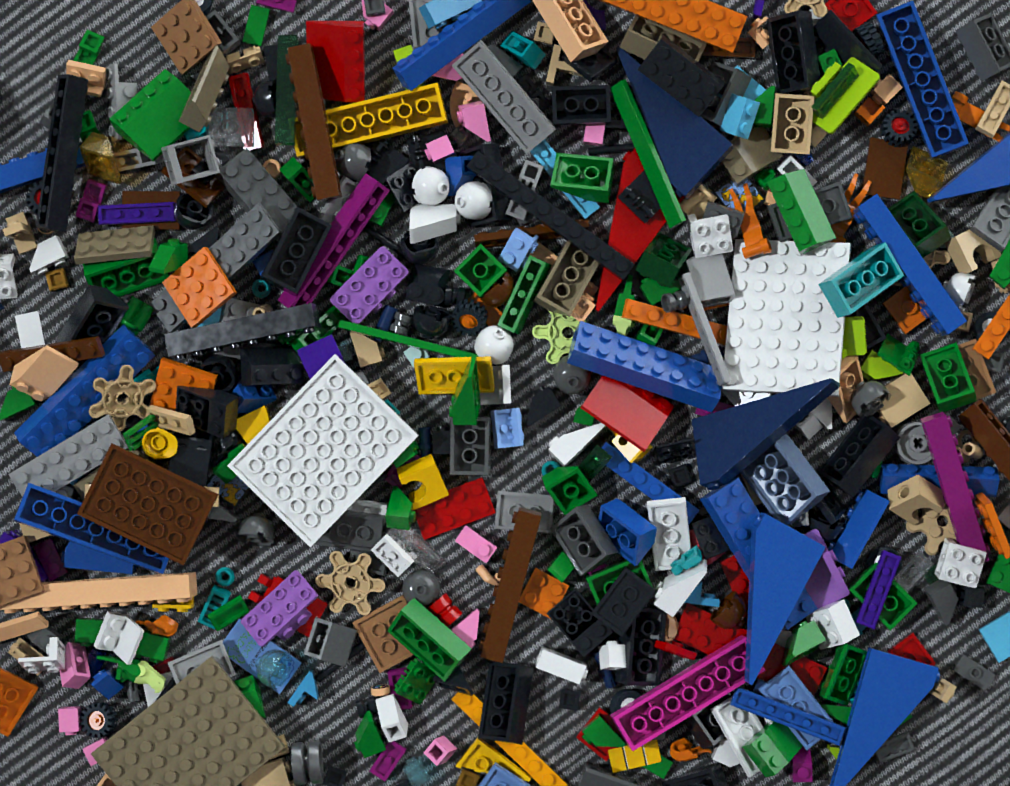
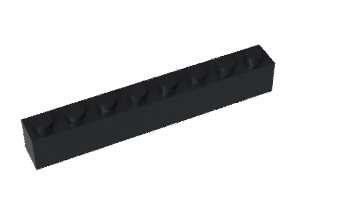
[36,74,88,232]
[164,303,321,361]

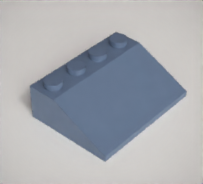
[740,433,830,526]

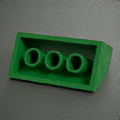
[767,169,837,255]
[83,238,169,297]
[387,598,471,682]

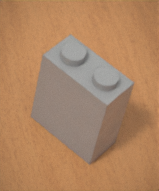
[682,254,735,308]

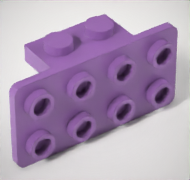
[330,246,409,324]
[804,529,850,609]
[241,570,318,647]

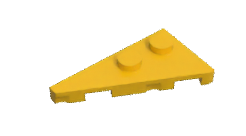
[455,737,531,782]

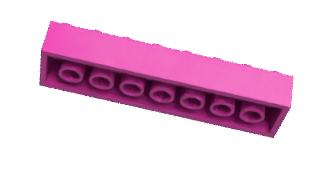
[610,635,766,751]

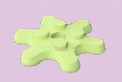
[532,310,586,364]

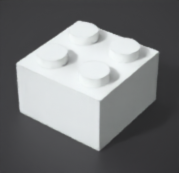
[806,600,860,650]

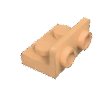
[66,60,106,97]

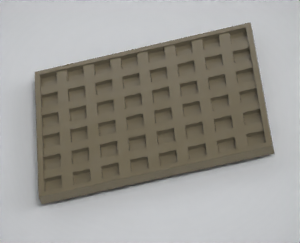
[91,656,285,786]

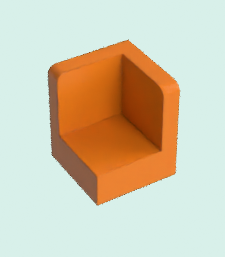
[854,97,885,127]

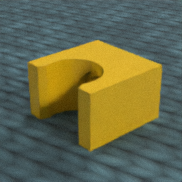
[396,453,449,510]

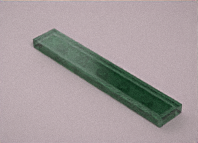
[275,35,298,146]

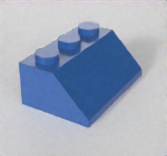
[598,498,657,566]

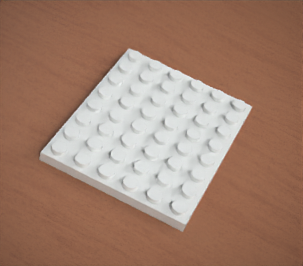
[722,239,851,397]
[227,354,419,547]

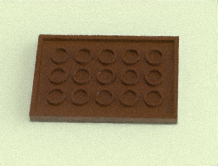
[77,443,219,566]

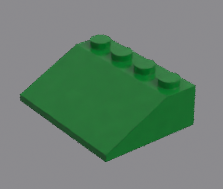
[109,69,191,162]

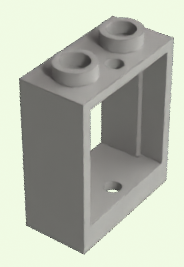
[161,135,221,185]

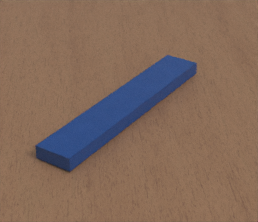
[730,687,846,746]

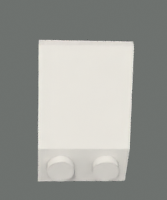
[548,423,606,467]
[653,558,707,617]

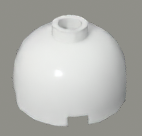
[412,166,450,205]
[455,181,492,220]
[943,272,976,312]
[474,325,514,365]

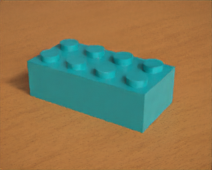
[818,242,904,318]

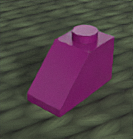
[790,746,813,782]

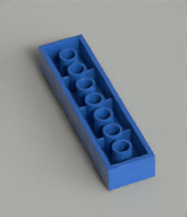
[876,0,969,160]
[853,194,967,336]
[567,321,722,412]
[14,324,155,457]
[700,477,818,630]
[13,483,169,575]

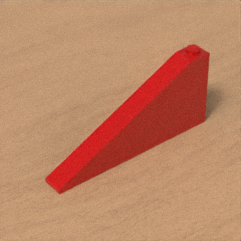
[594,149,684,313]

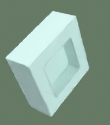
[403,347,430,367]

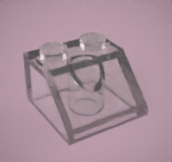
[209,108,254,148]

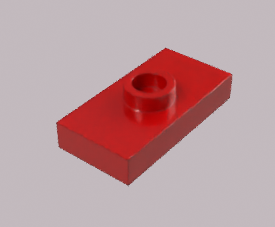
[654,640,697,660]

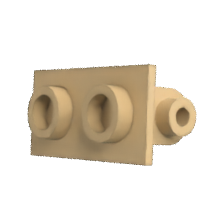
[225,45,265,74]
[8,637,45,676]

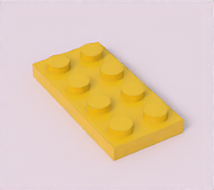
[414,356,495,395]

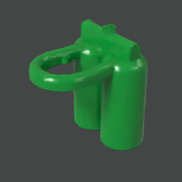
[118,296,154,336]

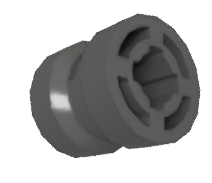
[661,290,688,313]
[390,311,413,336]

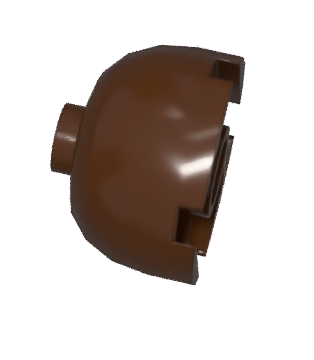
[477,272,515,307]
[710,591,747,630]

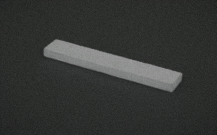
[678,272,731,386]

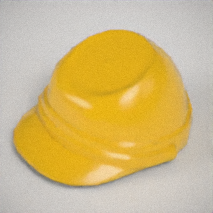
[142,427,178,459]

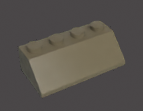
[620,15,707,61]
[179,46,230,132]
[533,241,599,317]

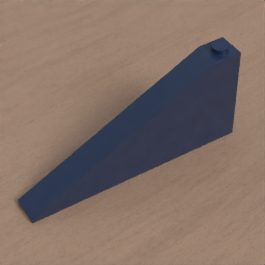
[616,46,734,200]
[692,378,840,490]

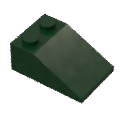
[888,191,951,258]
[636,232,693,288]

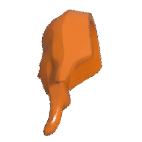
[135,615,178,637]
[670,738,712,762]

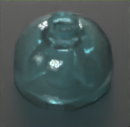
[255,649,292,690]

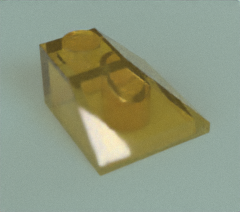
[80,132,122,184]
[906,146,948,198]

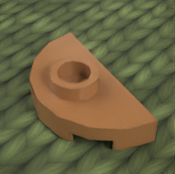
[664,614,679,643]

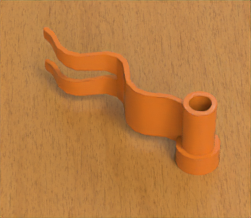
[952,91,1010,141]
[830,173,872,243]
[729,183,772,259]

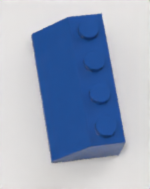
[827,489,890,569]

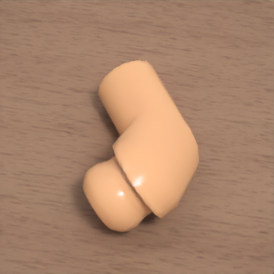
[476,564,500,586]

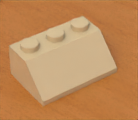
[771,93,814,155]

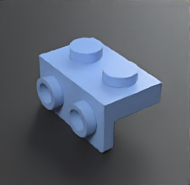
[498,227,539,272]
[490,408,524,449]

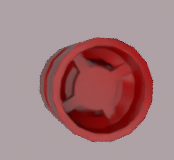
[427,593,463,627]

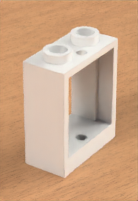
[535,646,588,684]

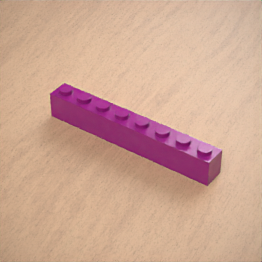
[278,174,390,308]
[920,412,991,562]

